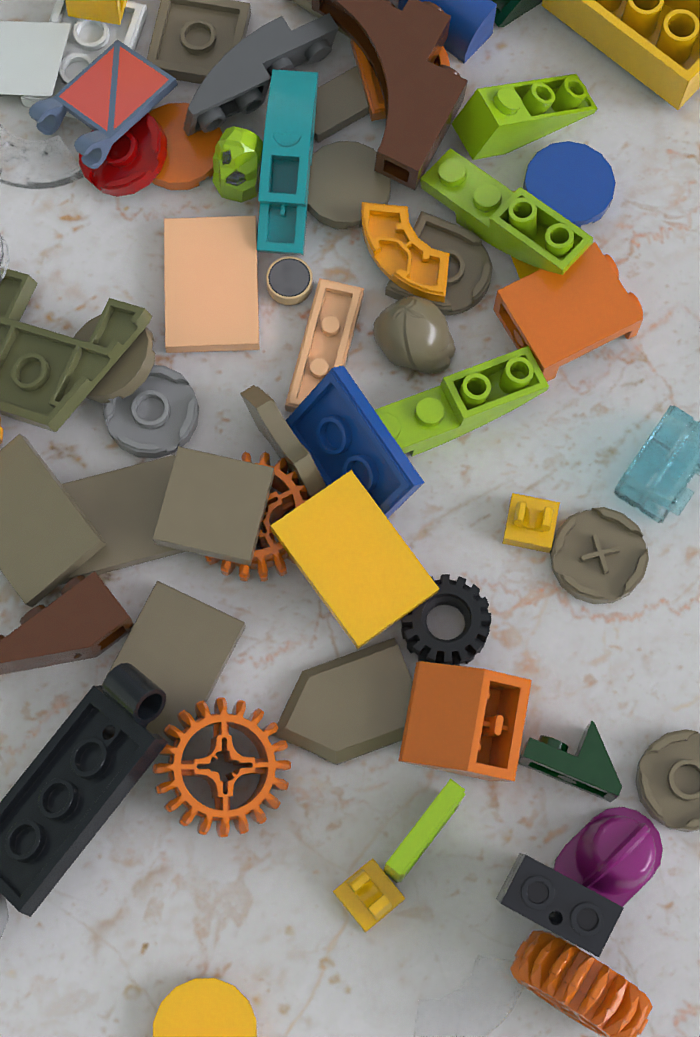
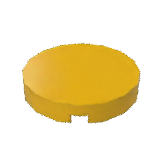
[153,978,257,1037]

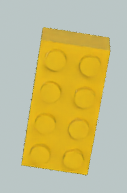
[541,0,700,110]

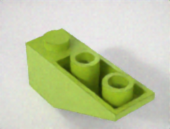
[452,74,598,160]

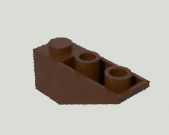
[0,571,134,675]

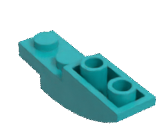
[257,69,319,255]

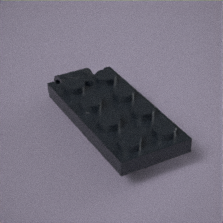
[0,663,168,917]

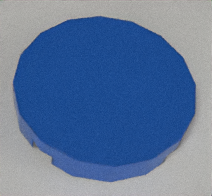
[523,141,616,228]

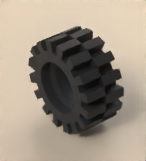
[401,574,492,666]

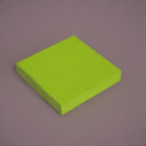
[384,779,466,883]

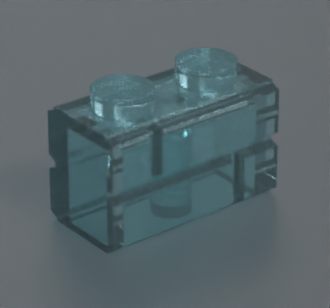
[614,405,700,523]

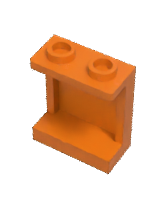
[493,242,643,382]

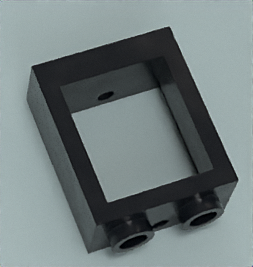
[496,853,624,957]

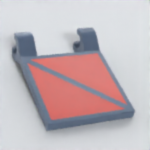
[29,39,178,169]

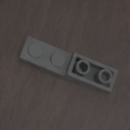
[183,13,338,136]

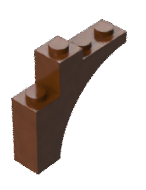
[312,0,468,190]

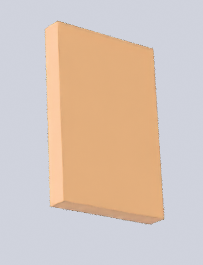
[164,216,260,353]

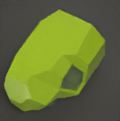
[212,126,263,203]

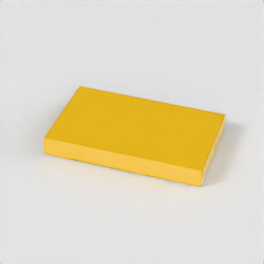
[270,470,439,649]

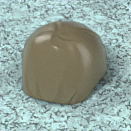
[373,296,456,373]

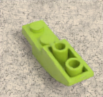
[420,148,593,275]
[375,346,549,457]

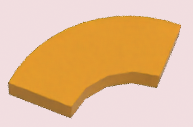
[361,202,450,303]

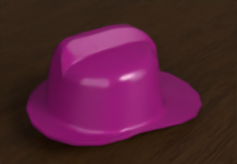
[553,807,663,907]

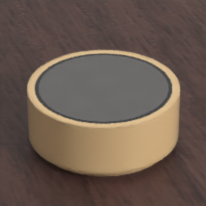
[266,256,313,306]

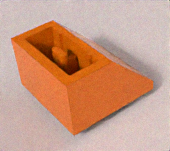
[398,661,532,781]

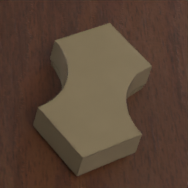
[240,385,326,498]

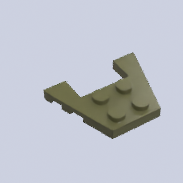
[0,267,153,432]

